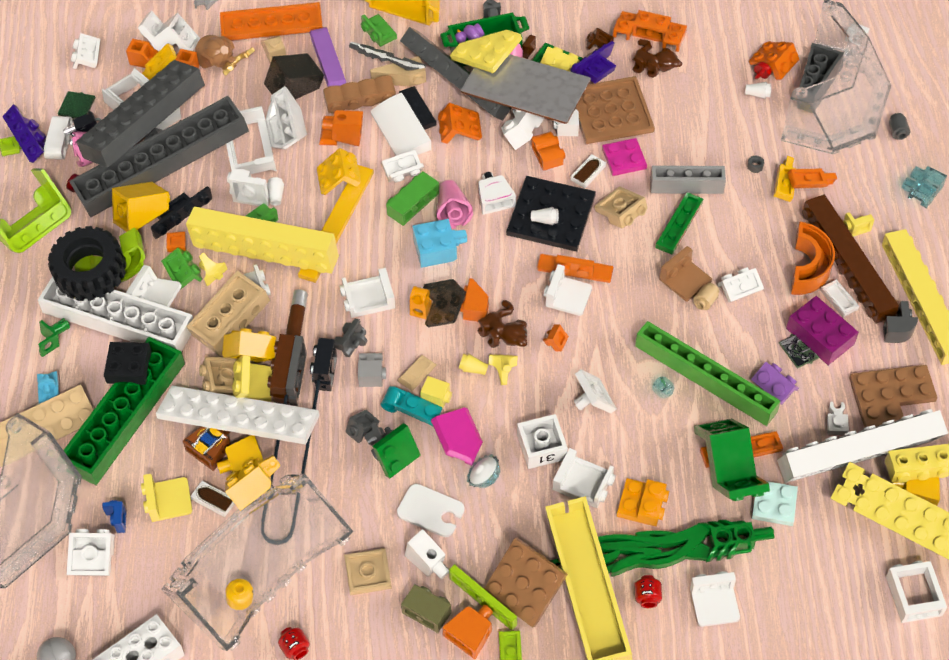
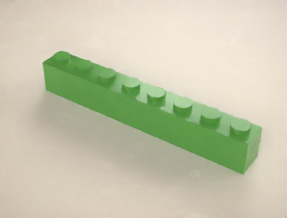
[635,321,780,426]

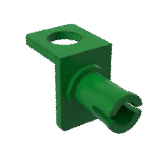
[38,318,70,357]

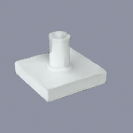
[574,369,617,413]

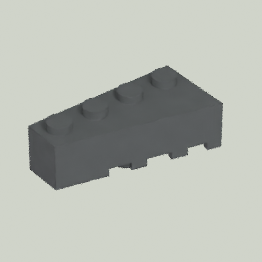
[797,43,844,112]

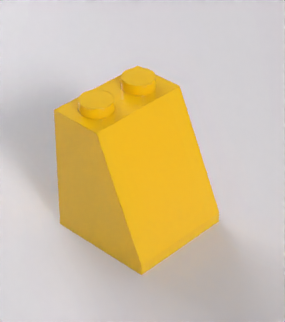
[112,182,170,232]

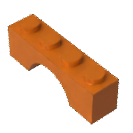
[126,39,199,68]

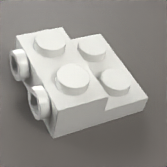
[227,168,270,206]
[67,529,115,576]

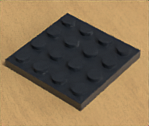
[506,176,596,252]

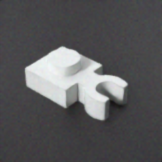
[827,402,849,435]

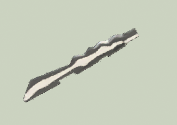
[349,42,426,71]

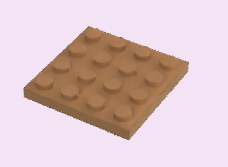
[575,76,655,144]

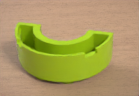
[74,228,145,282]

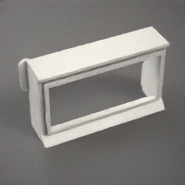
[102,68,181,137]
[226,106,277,174]

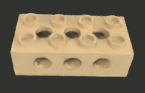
[186,271,271,356]

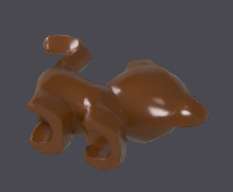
[632,39,683,78]
[477,300,527,348]

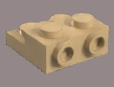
[594,186,648,229]
[199,357,237,395]

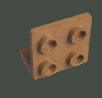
[659,246,712,302]

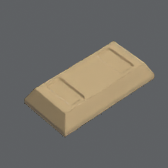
[397,355,437,391]

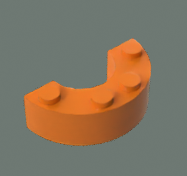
[791,221,835,295]

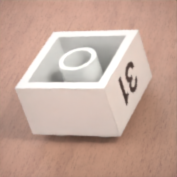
[517,414,568,469]

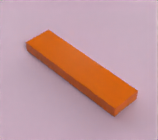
[700,431,783,468]

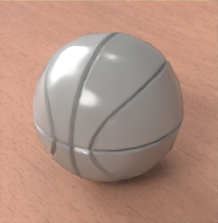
[37,637,76,660]

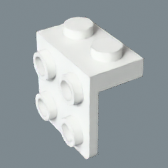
[544,264,592,316]
[126,265,182,307]
[690,571,740,627]

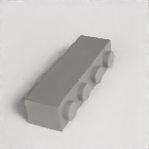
[650,166,726,194]

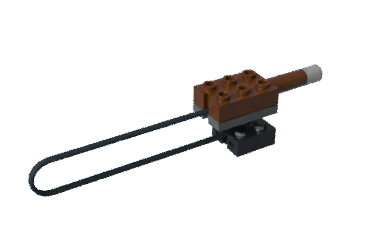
[261,289,337,545]

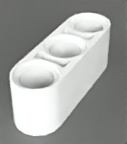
[44,116,73,160]

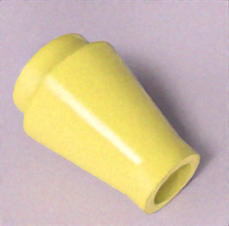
[459,354,489,375]

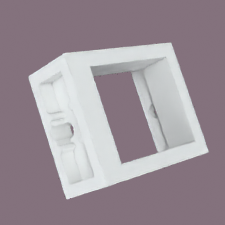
[886,561,947,623]

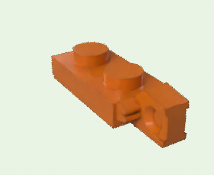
[787,168,837,189]

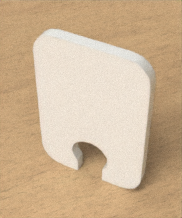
[397,484,465,537]

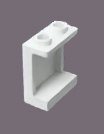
[339,268,395,318]
[552,448,616,508]

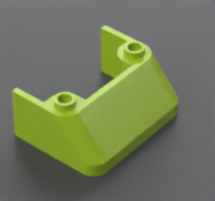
[0,168,71,253]

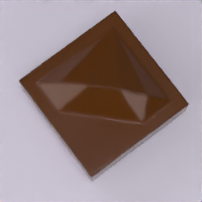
[522,35,536,59]

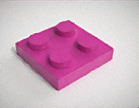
[602,138,647,176]

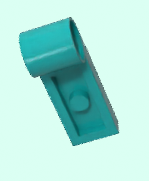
[381,386,442,426]

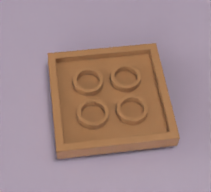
[484,538,568,628]

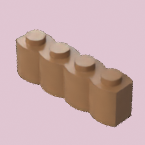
[323,75,396,113]

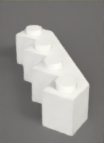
[501,109,544,150]

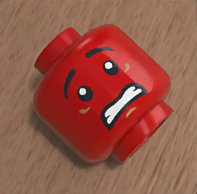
[634,575,662,608]
[278,627,310,660]

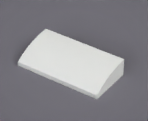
[370,93,431,156]

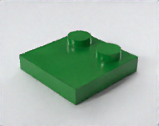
[372,423,421,478]

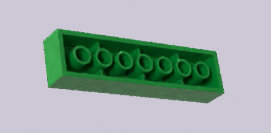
[58,337,185,486]

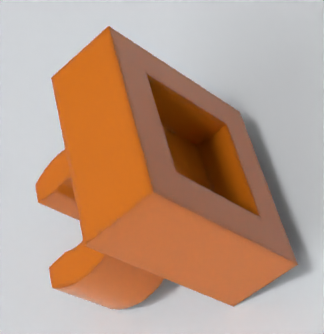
[166,232,186,252]
[543,324,569,352]

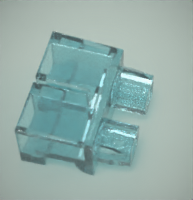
[902,166,947,209]

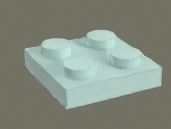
[752,481,798,526]

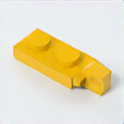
[142,43,177,80]
[774,155,796,202]

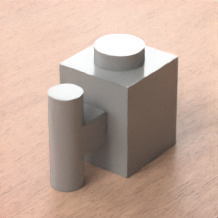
[358,353,386,387]

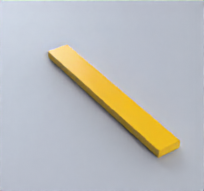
[298,165,374,283]

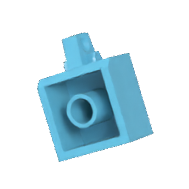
[412,219,467,268]

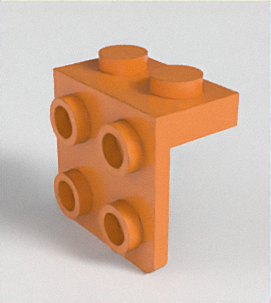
[749,41,800,80]
[438,103,482,144]

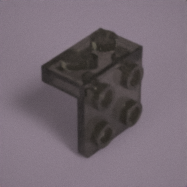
[423,279,466,327]

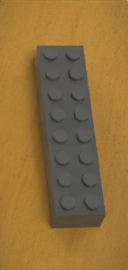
[76,60,205,168]

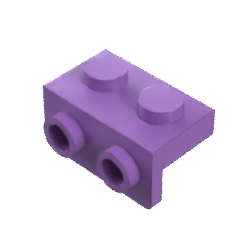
[751,362,799,405]

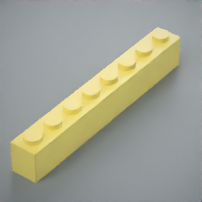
[882,229,949,365]

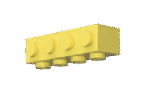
[884,444,949,483]

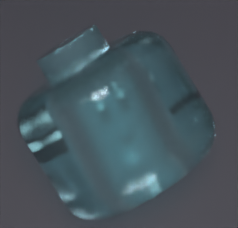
[652,376,675,399]

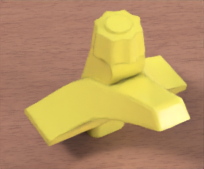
[199,253,227,286]
[488,354,518,385]

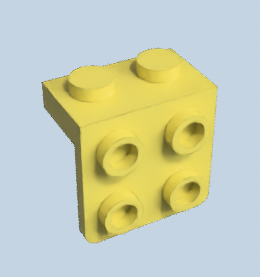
[232,355,272,402]
[141,474,193,522]

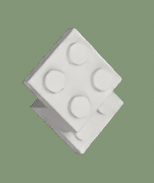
[138,11,201,51]

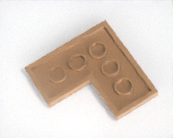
[849,365,938,428]

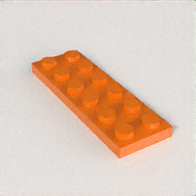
[220,2,323,40]

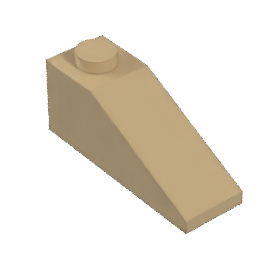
[370,56,426,87]

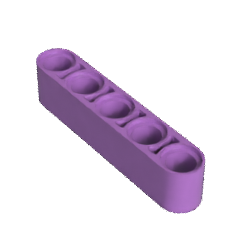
[310,27,346,87]

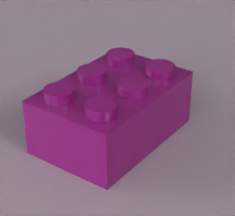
[786,296,859,366]

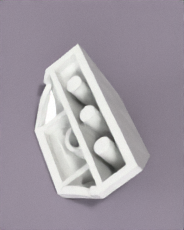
[266,86,307,149]

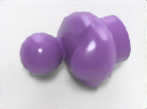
[455,23,485,43]

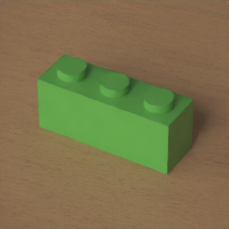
[386,171,439,226]

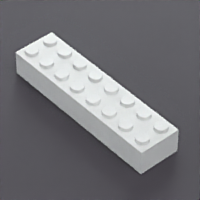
[38,277,193,352]
[777,409,948,483]

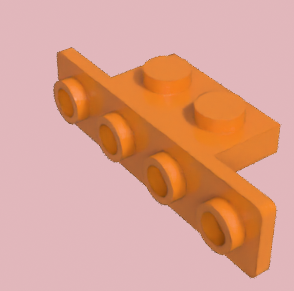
[537,254,614,283]

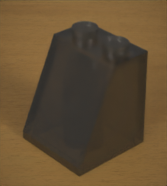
[264,53,324,99]

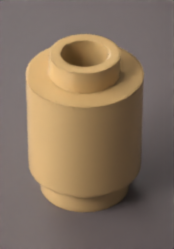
[693,283,719,310]

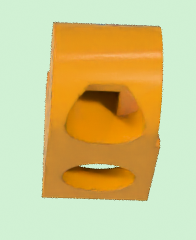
[410,286,432,319]

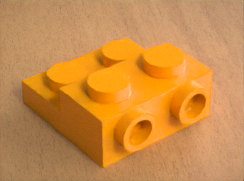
[617,478,670,527]

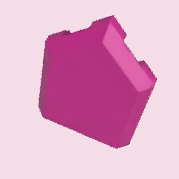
[431,407,483,466]

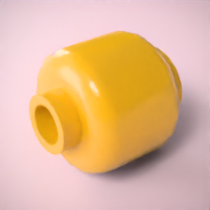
[226,579,253,610]

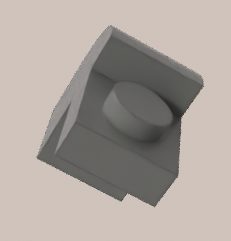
[883,301,918,343]

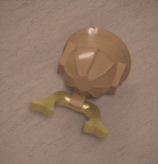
[195,35,255,76]

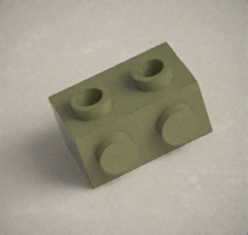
[401,584,451,633]

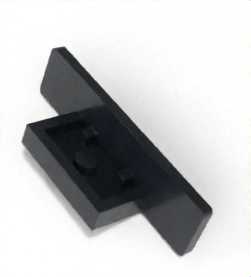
[151,186,212,239]

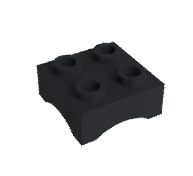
[104,342,152,385]

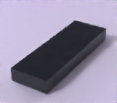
[399,86,437,130]

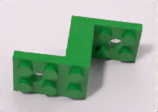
[694,418,770,501]

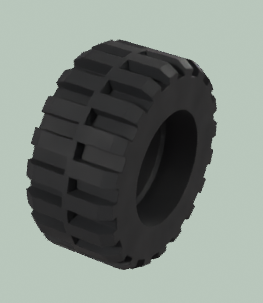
[48,226,126,301]

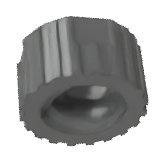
[747,155,764,173]

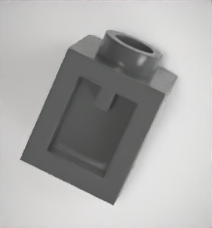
[346,410,380,443]

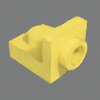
[843,212,875,237]

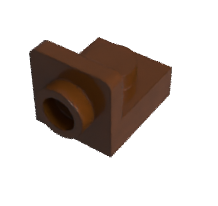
[586,28,614,50]

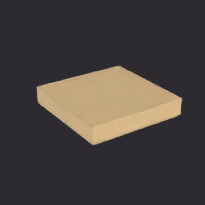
[344,548,392,596]

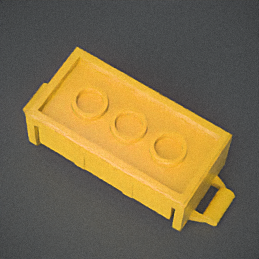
[364,0,440,26]

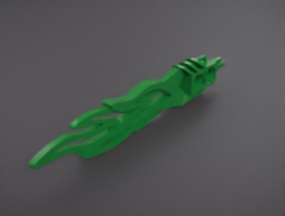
[550,519,775,577]

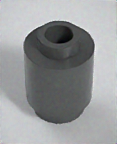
[889,113,910,140]

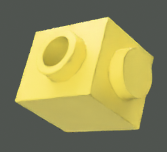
[420,376,452,409]

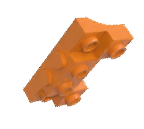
[613,10,687,52]

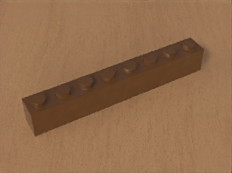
[802,194,899,324]

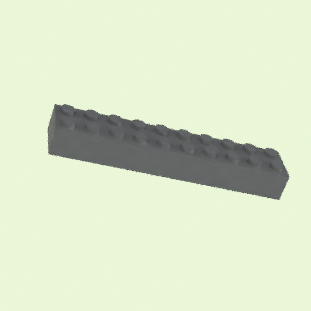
[69,96,249,218]

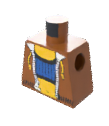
[183,427,231,471]

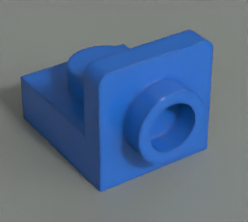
[102,500,127,533]

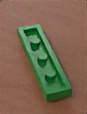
[655,192,704,255]

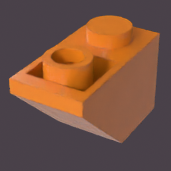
[460,278,489,322]

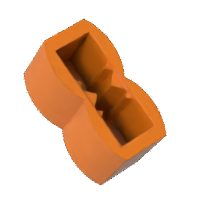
[531,131,566,171]

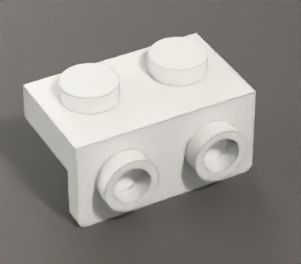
[381,150,424,183]

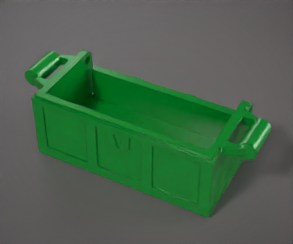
[440,12,530,66]

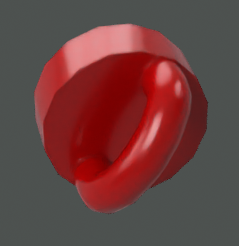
[754,62,772,80]

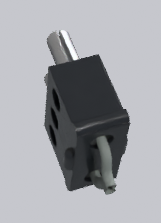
[63,111,101,146]

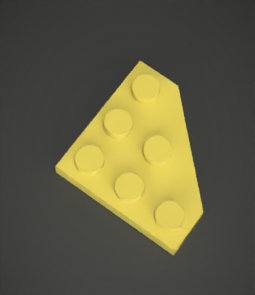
[450,30,522,73]

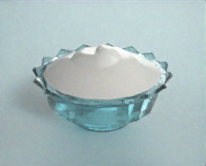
[467,454,500,488]

